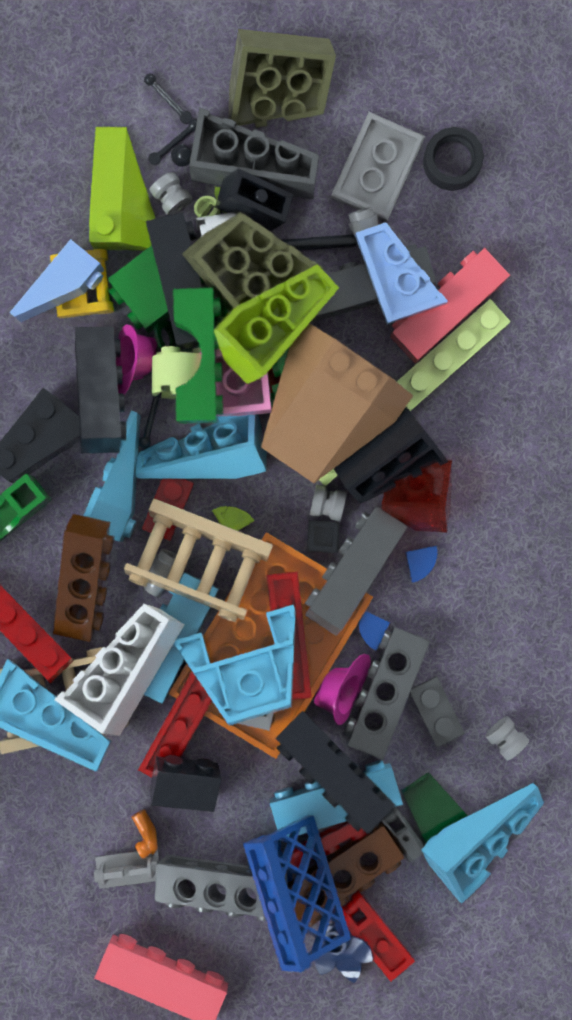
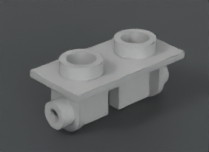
[94,849,159,889]

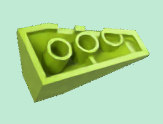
[89,127,156,251]
[214,264,339,384]

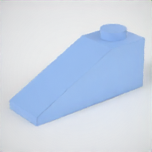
[10,239,104,322]

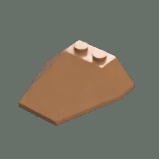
[261,323,413,483]

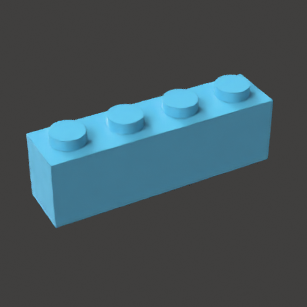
[144,572,219,704]
[270,760,403,841]

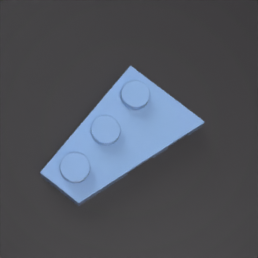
[355,222,448,325]

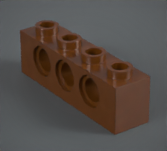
[53,514,114,642]
[287,821,404,927]

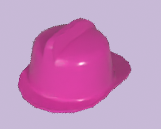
[116,324,157,395]
[314,654,371,725]

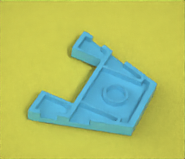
[174,605,296,726]

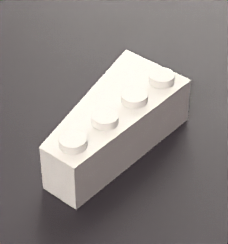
[54,604,185,736]

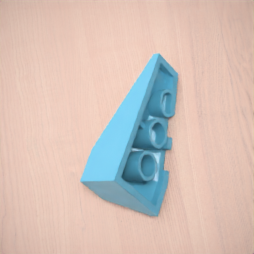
[84,410,141,542]
[135,414,267,479]
[421,783,544,903]

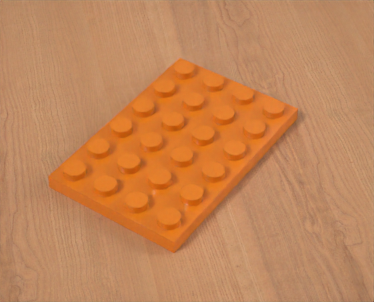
[168,532,373,759]

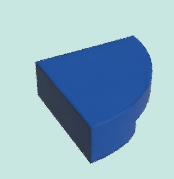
[405,546,437,583]
[358,611,390,651]

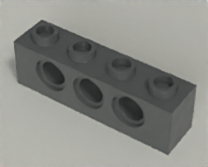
[343,626,430,760]
[155,855,288,921]

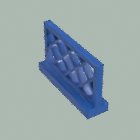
[243,815,351,972]

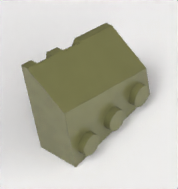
[229,29,336,128]
[182,213,324,313]

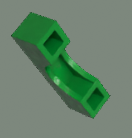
[173,288,223,424]
[0,474,52,542]

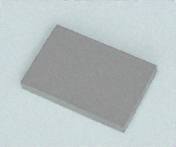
[331,112,425,222]

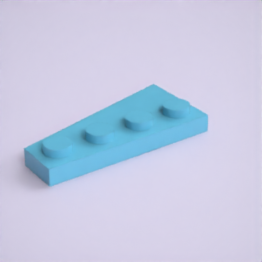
[0,659,111,772]

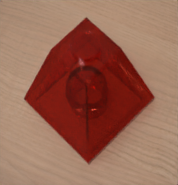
[382,460,452,533]

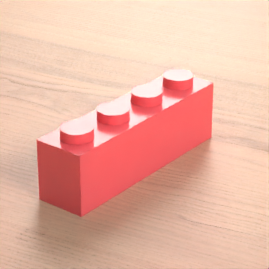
[390,248,510,364]
[94,934,228,1020]

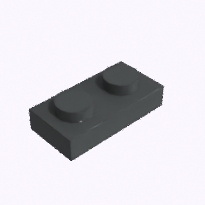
[410,676,465,747]

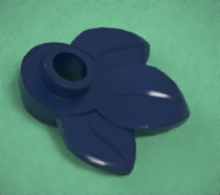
[314,923,374,983]

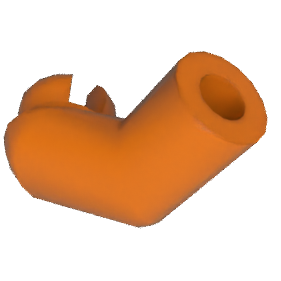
[131,809,158,858]

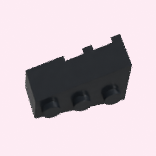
[334,407,449,504]

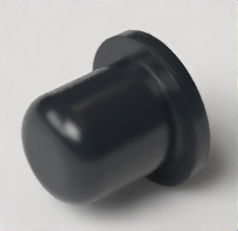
[171,145,192,167]

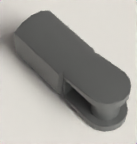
[381,806,424,862]

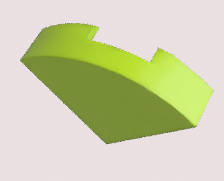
[212,506,254,531]

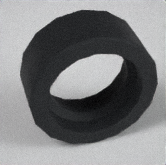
[423,127,484,191]

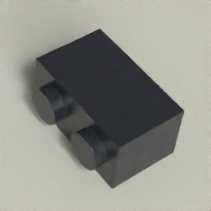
[215,168,293,232]
[150,755,221,812]

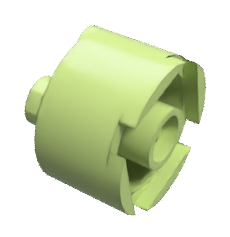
[152,346,201,399]

